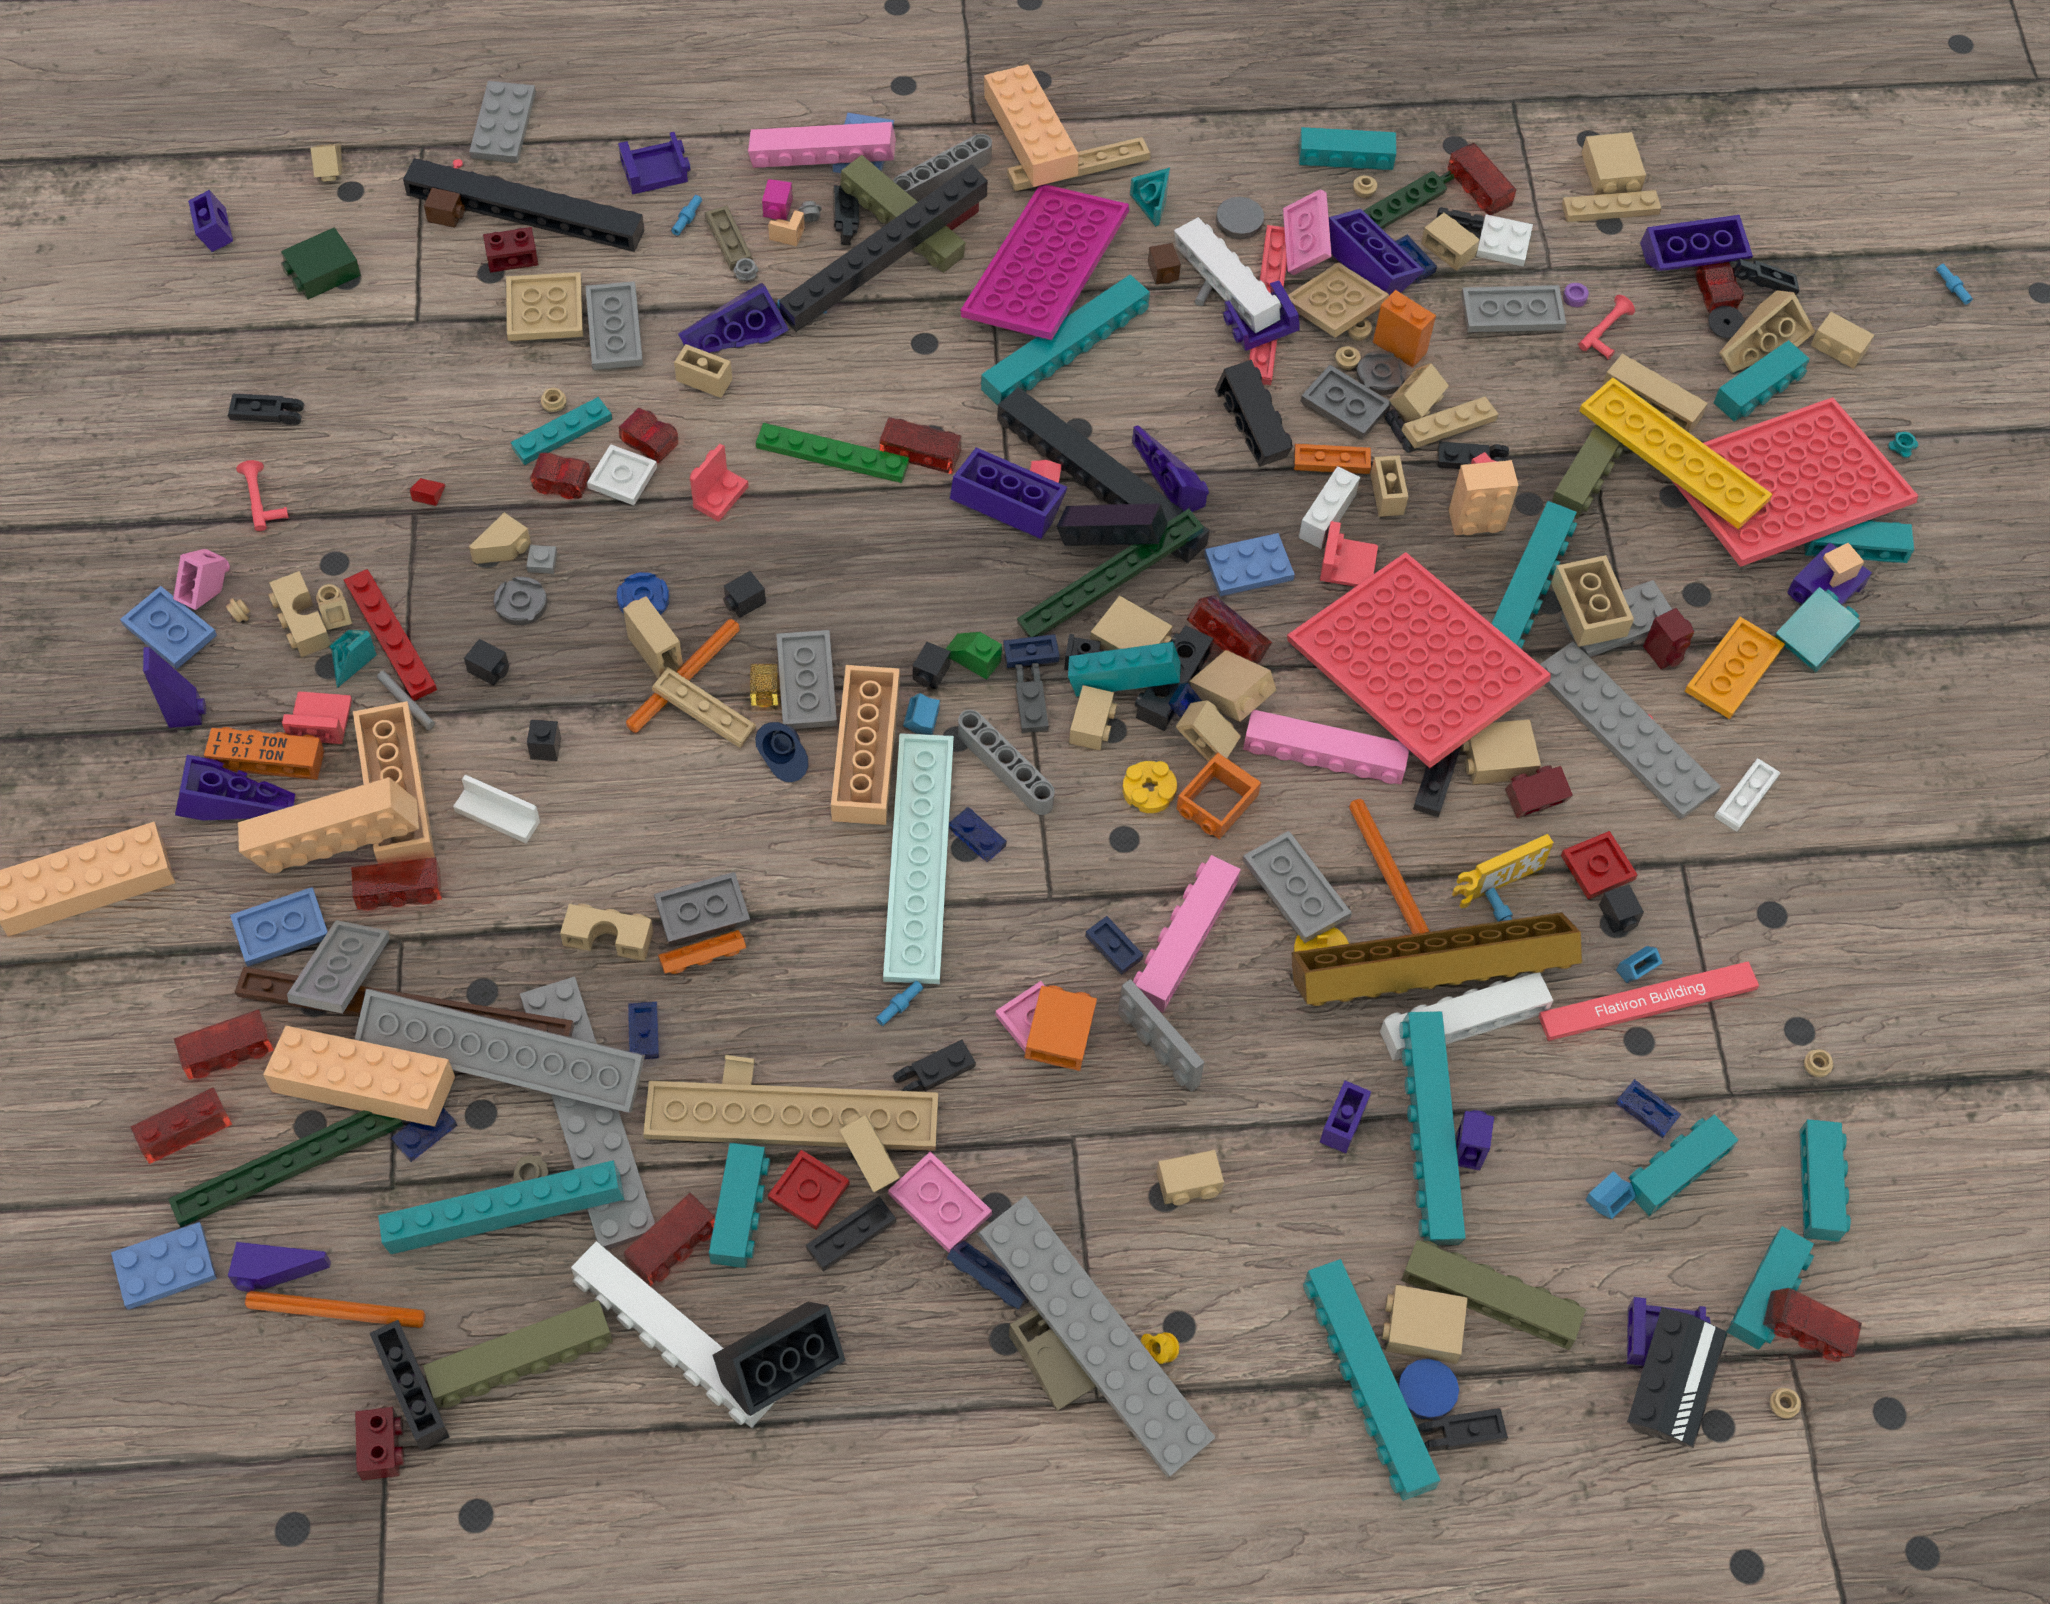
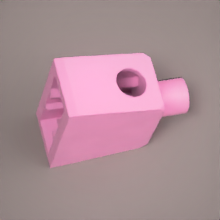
[173,549,230,610]

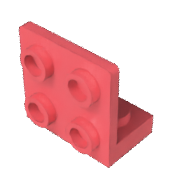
[690,444,749,522]
[1320,521,1378,587]
[282,691,352,744]

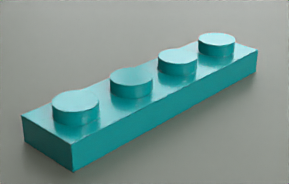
[510,397,612,465]

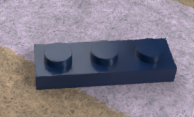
[947,1240,1029,1310]

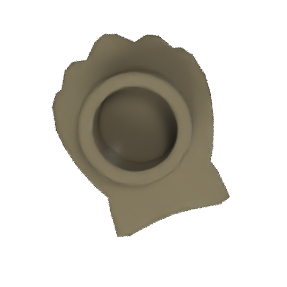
[510,1154,548,1184]

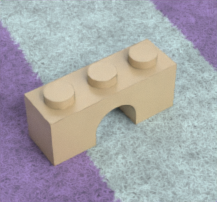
[268,571,331,657]
[560,904,654,961]

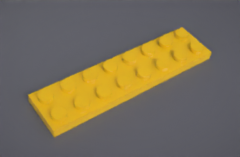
[1579,378,1773,529]

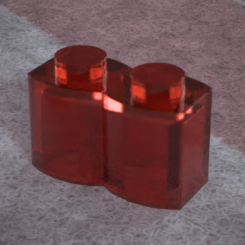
[1696,262,1743,313]
[618,408,678,463]
[530,453,591,499]

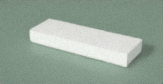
[1714,758,1781,832]

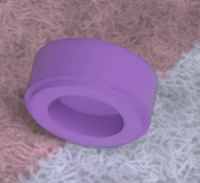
[1563,283,1589,307]

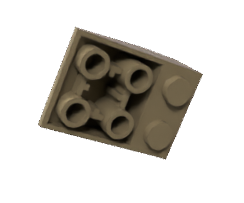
[1009,1309,1096,1411]

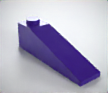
[1132,425,1209,512]

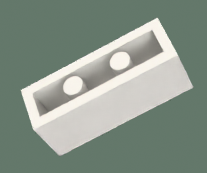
[1299,466,1360,549]

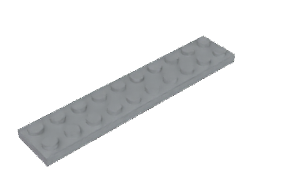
[520,977,658,1250]
[354,989,645,1113]
[978,1196,1216,1477]

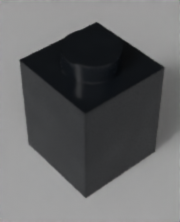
[723,571,766,618]
[464,639,509,686]
[913,642,951,690]
[527,720,561,761]
[1599,885,1644,933]

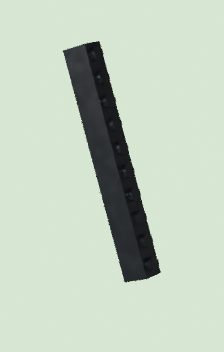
[403,158,645,252]
[779,164,988,332]
[997,387,1210,563]

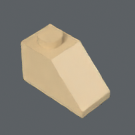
[311,144,342,181]
[469,513,531,564]

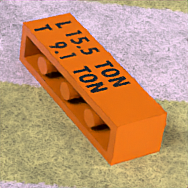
[204,727,325,780]

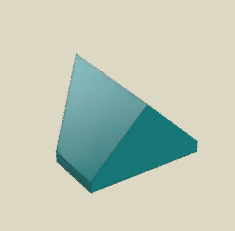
[1130,167,1170,227]
[329,630,377,688]

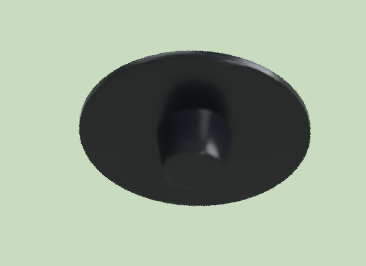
[1708,305,1745,339]

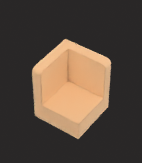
[768,211,805,247]
[1823,543,1864,588]

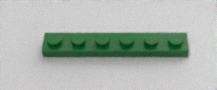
[756,423,909,483]

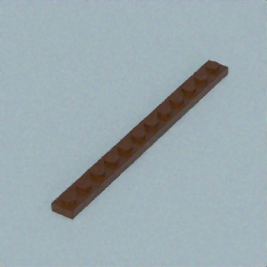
[235,967,575,1037]

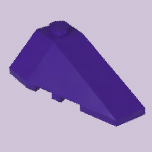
[678,283,789,353]
[143,647,206,728]
[175,754,295,821]

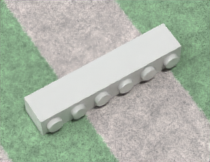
[1174,217,1281,333]
[1380,972,1553,1061]

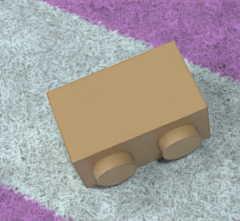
[1421,213,1480,271]
[1811,312,1874,369]
[674,344,732,398]
[1389,363,1449,423]
[1370,455,1408,517]
[1069,685,1117,750]
[1176,700,1241,762]
[1156,1150,1224,1205]

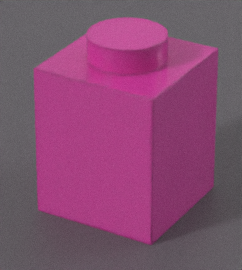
[762,179,793,220]

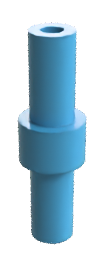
[671,195,702,236]
[1936,264,1973,305]
[1485,888,1513,922]
[875,981,923,1026]

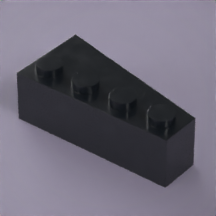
[1215,360,1292,467]

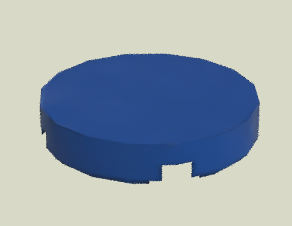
[616,572,669,615]
[1398,1359,1459,1420]

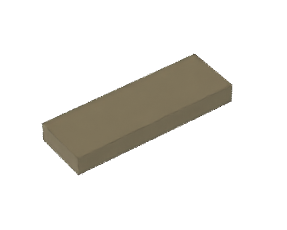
[705,205,753,270]

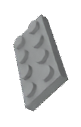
[469,81,536,163]
[585,281,643,370]
[1461,285,1566,332]
[1561,580,1672,657]
[776,630,837,729]
[1243,831,1352,943]
[287,920,390,1014]
[1118,979,1205,1092]

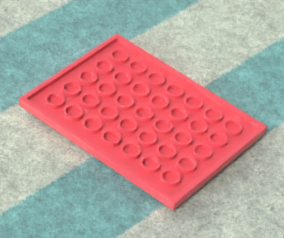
[1671,397,1918,567]
[1287,552,1551,768]

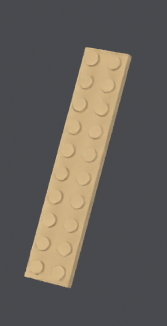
[643,1081,938,1151]

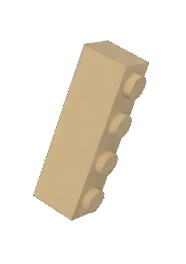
[1602,354,1708,433]

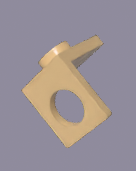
[722,1055,755,1085]

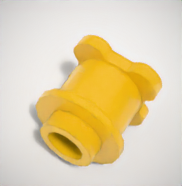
[1141,1332,1179,1364]

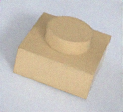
[318,596,352,630]

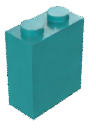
[1776,587,1860,672]

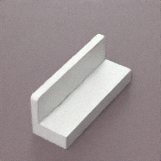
[453,775,540,843]

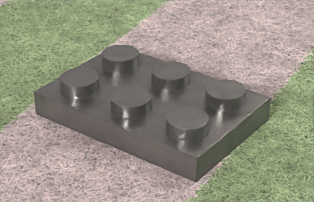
[1300,365,1391,439]
[654,872,751,947]

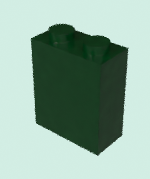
[281,227,361,300]

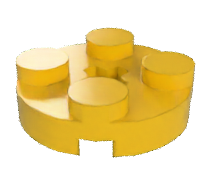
[1122,761,1177,813]

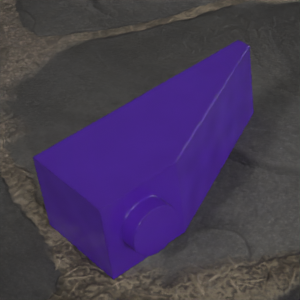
[228,1242,331,1292]

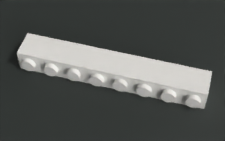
[571,1241,776,1428]

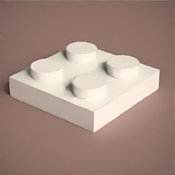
[1476,215,1533,266]
[587,444,657,505]

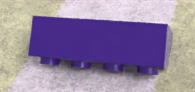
[1329,209,1424,296]
[1640,215,1753,271]
[950,447,1067,539]

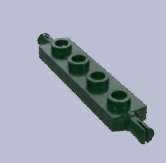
[1363,171,1455,229]

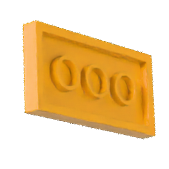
[1684,617,1785,719]

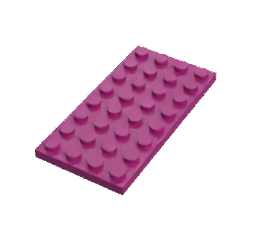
[960,184,1129,340]

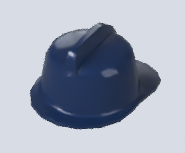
[755,722,809,782]

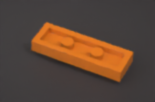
[1294,444,1371,474]
[658,930,746,974]

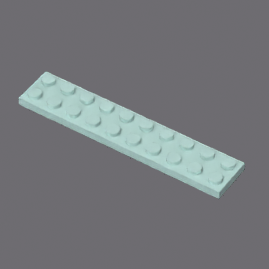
[883,733,954,984]

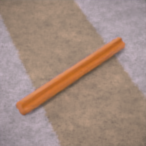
[626,619,740,733]
[1349,799,1430,934]
[245,1291,425,1328]

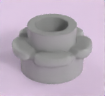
[798,201,822,222]
[734,258,758,281]

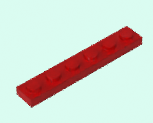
[343,569,437,701]

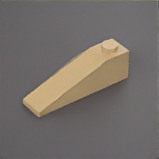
[1719,290,1815,373]

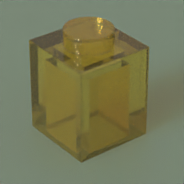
[750,664,779,707]

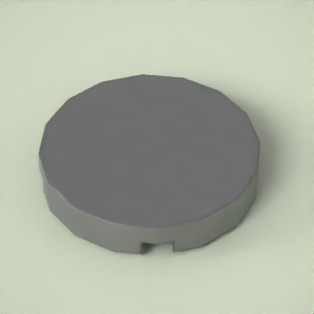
[1216,197,1264,239]
[1356,350,1407,395]
[493,577,547,625]

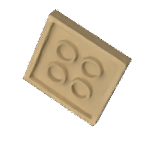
[1288,262,1389,338]
[506,272,583,341]

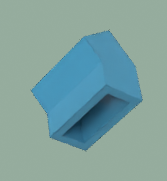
[903,693,940,735]
[1616,946,1663,983]
[1585,1171,1636,1219]

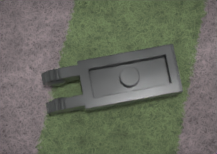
[1015,663,1049,733]

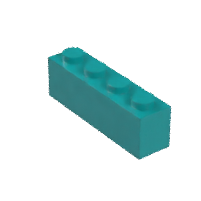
[1299,127,1396,170]
[1713,340,1810,422]
[1804,520,1914,563]
[1068,642,1181,697]
[1628,1114,1739,1217]
[1799,1119,1851,1242]
[709,1143,770,1268]
[1726,1226,1814,1350]

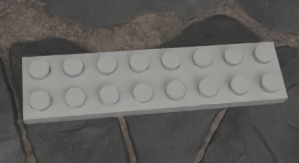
[1540,641,1721,820]

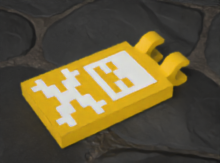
[1452,834,1554,908]

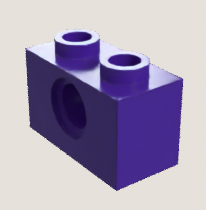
[188,190,233,252]
[1320,1080,1372,1153]
[1455,1110,1494,1171]

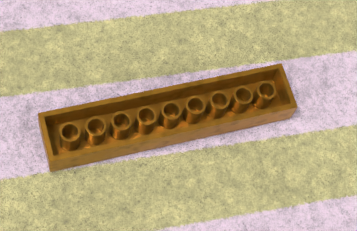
[1291,912,1582,1006]

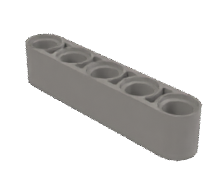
[893,134,992,202]
[958,710,1055,815]

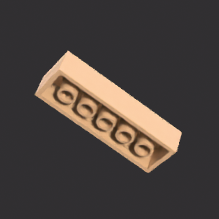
[984,64,1078,187]
[831,665,900,825]
[353,701,435,868]
[238,777,419,873]
[0,822,175,937]
[263,1026,455,1127]

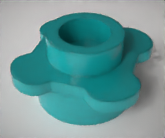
[1888,432,1918,458]

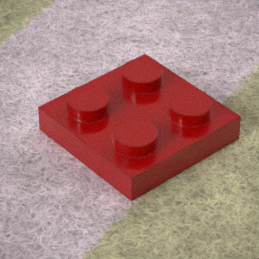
[1561,831,1638,900]
[767,1150,850,1230]

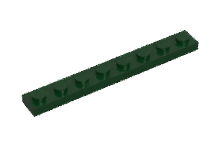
[1017,509,1204,637]
[168,1110,404,1228]

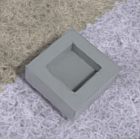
[526,545,557,574]

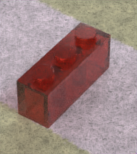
[1447,143,1517,216]
[879,417,962,474]
[1186,595,1272,664]
[351,857,442,910]
[174,1009,274,1080]
[130,1087,232,1164]
[623,1193,715,1286]
[1763,1288,1862,1362]

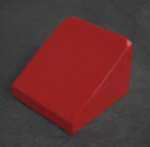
[410,478,445,506]

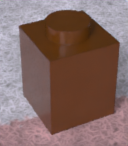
[424,188,465,228]
[1148,243,1181,285]

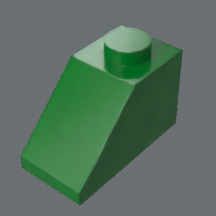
[946,632,1002,680]

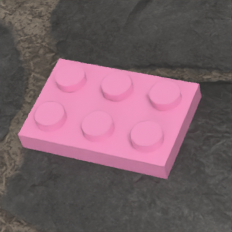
[1283,189,1332,275]
[888,1152,992,1253]

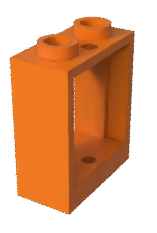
[1176,752,1261,840]

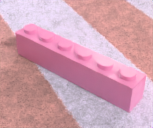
[748,122,896,168]
[1243,710,1409,784]
[1133,855,1241,1013]

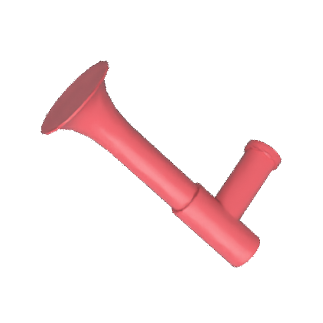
[1578,294,1635,360]
[236,460,289,531]

